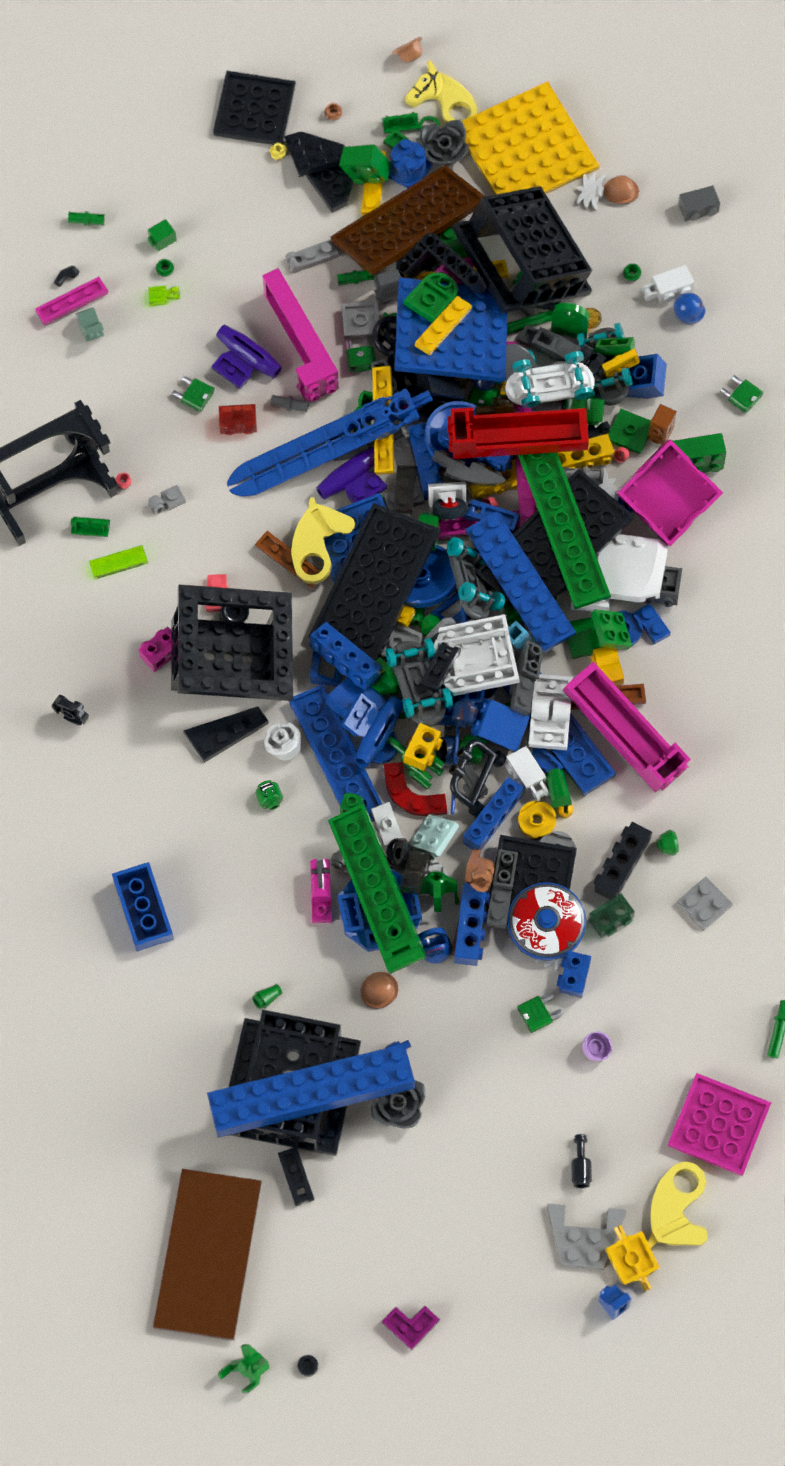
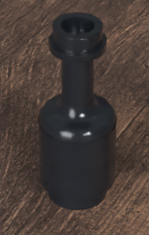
[571,1134,592,1188]

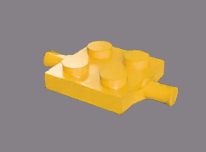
[605,1225,660,1292]

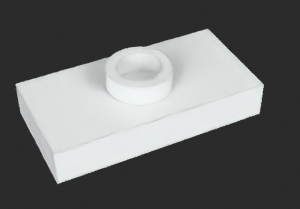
[371,802,403,845]

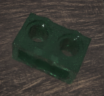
[588,893,635,938]

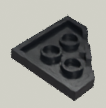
[284,131,345,177]
[306,146,354,213]

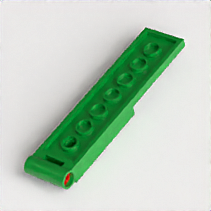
[328,804,427,974]

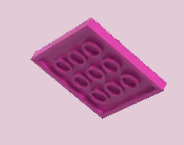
[667,1073,771,1177]

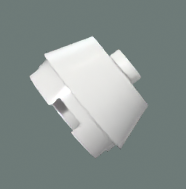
[264,722,301,760]

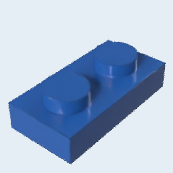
[634,605,671,645]

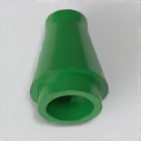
[252,984,282,1010]

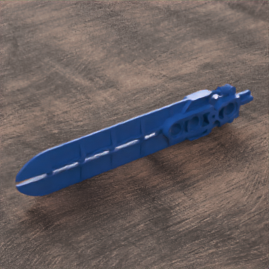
[227,389,433,496]

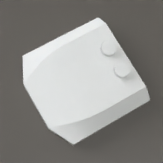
[596,534,668,602]
[434,614,520,696]

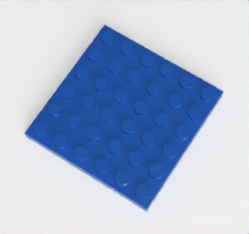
[394,277,507,382]

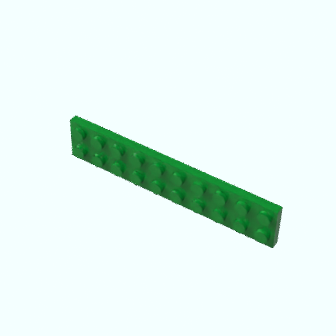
[518,452,611,609]

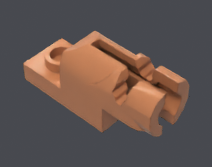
[465,849,495,892]

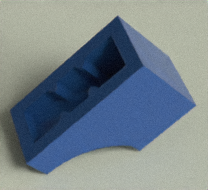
[598,1284,632,1320]

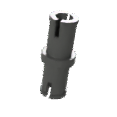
[270,395,309,412]

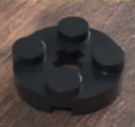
[51,694,89,726]

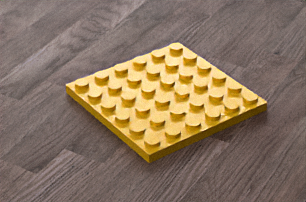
[462,81,600,195]

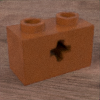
[648,404,677,445]

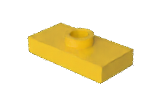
[602,348,640,378]

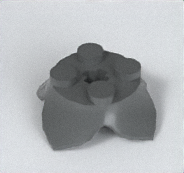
[421,120,469,166]
[371,1080,426,1129]

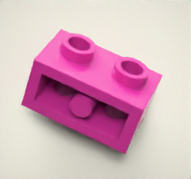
[138,626,171,672]

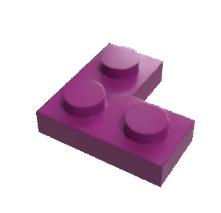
[382,1306,440,1351]

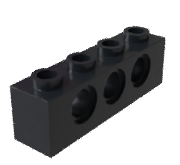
[593,821,653,902]

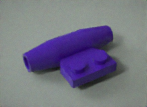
[212,324,282,390]
[316,447,387,503]

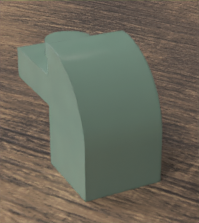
[75,307,104,342]

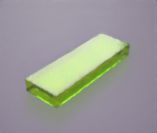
[89,545,148,580]

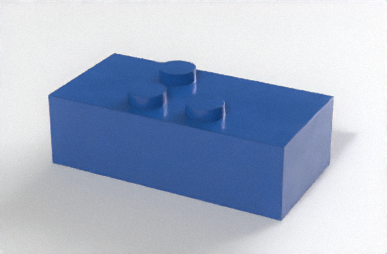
[112,862,174,952]

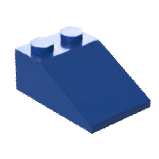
[626,353,667,399]

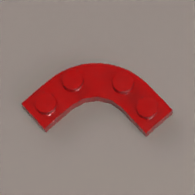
[383,762,447,816]

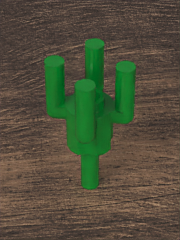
[387,736,445,790]

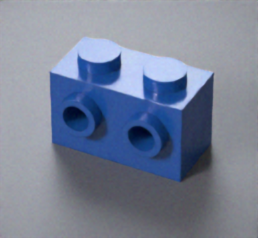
[556,951,591,998]

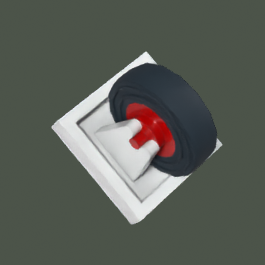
[428,482,466,520]

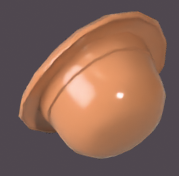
[392,37,423,63]
[603,175,639,204]
[360,972,399,1009]

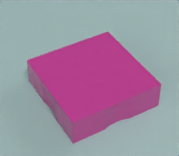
[615,439,723,546]

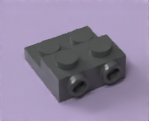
[644,566,682,607]

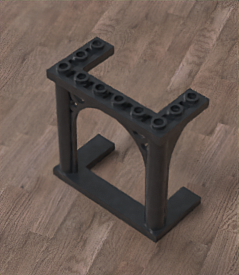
[0,400,118,546]

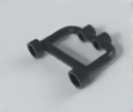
[449,739,506,818]

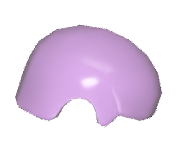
[582,1031,613,1062]

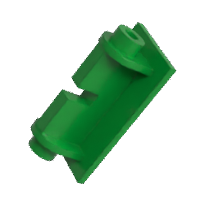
[381,112,419,134]
[71,516,110,537]

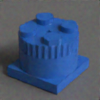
[388,139,433,188]

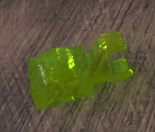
[148,285,180,306]

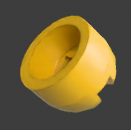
[558,805,573,818]

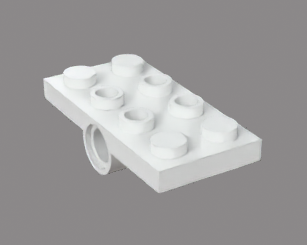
[529,674,573,750]

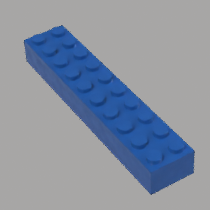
[207,1044,415,1138]

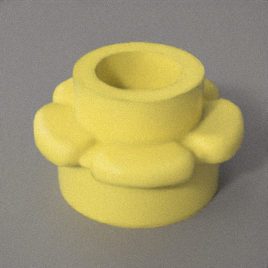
[270,143,287,160]

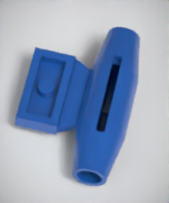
[340,693,403,767]

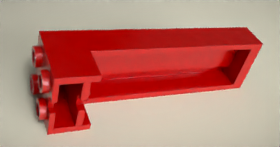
[447,407,589,459]

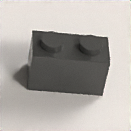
[678,185,720,221]

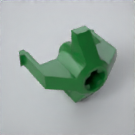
[371,658,401,695]
[416,870,459,912]
[218,1344,270,1393]

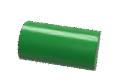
[594,337,635,357]
[545,769,572,808]

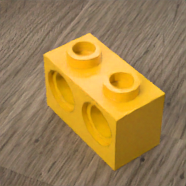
[403,723,443,772]

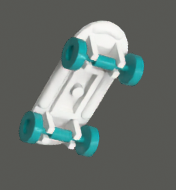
[505,351,595,408]

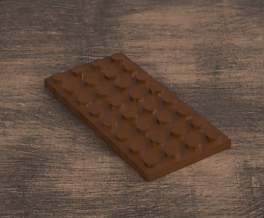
[330,165,486,276]

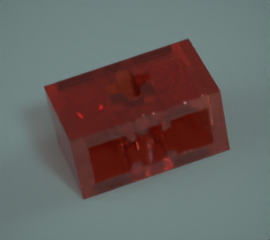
[219,404,257,435]

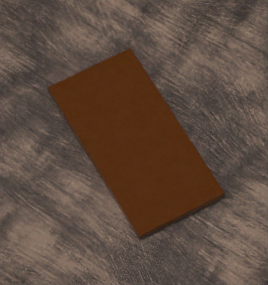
[153,1169,262,1341]

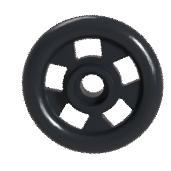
[372,316,397,356]

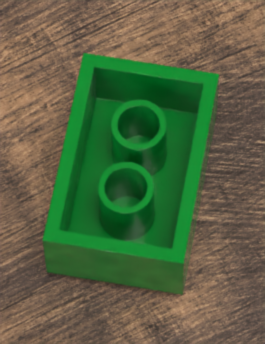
[673,433,727,473]

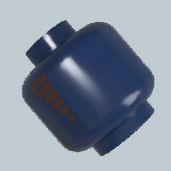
[451,699,479,728]

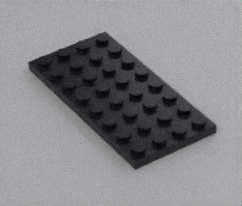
[475,468,634,608]
[309,503,441,661]

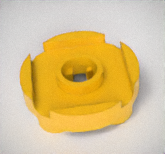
[518,801,556,840]

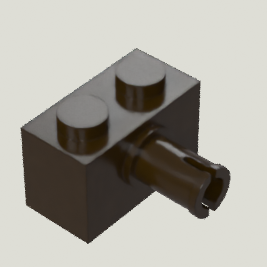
[475,394,514,415]

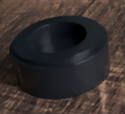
[298,1355,318,1377]

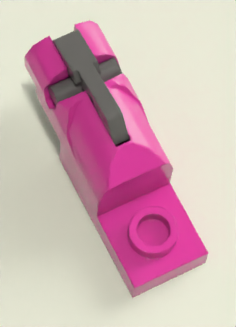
[310,858,332,923]

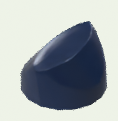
[436,735,455,768]

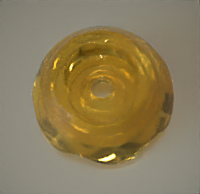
[586,308,602,329]

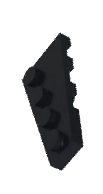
[183,706,269,763]

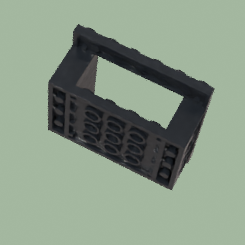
[452,186,593,313]
[171,584,293,701]
[229,1009,361,1156]

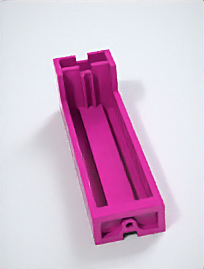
[262,268,339,402]
[562,661,691,792]

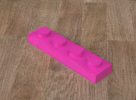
[35,277,108,326]

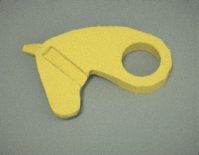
[648,1161,708,1248]

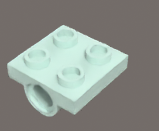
[409,814,459,860]

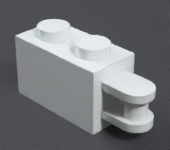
[640,265,695,303]
[505,746,550,802]

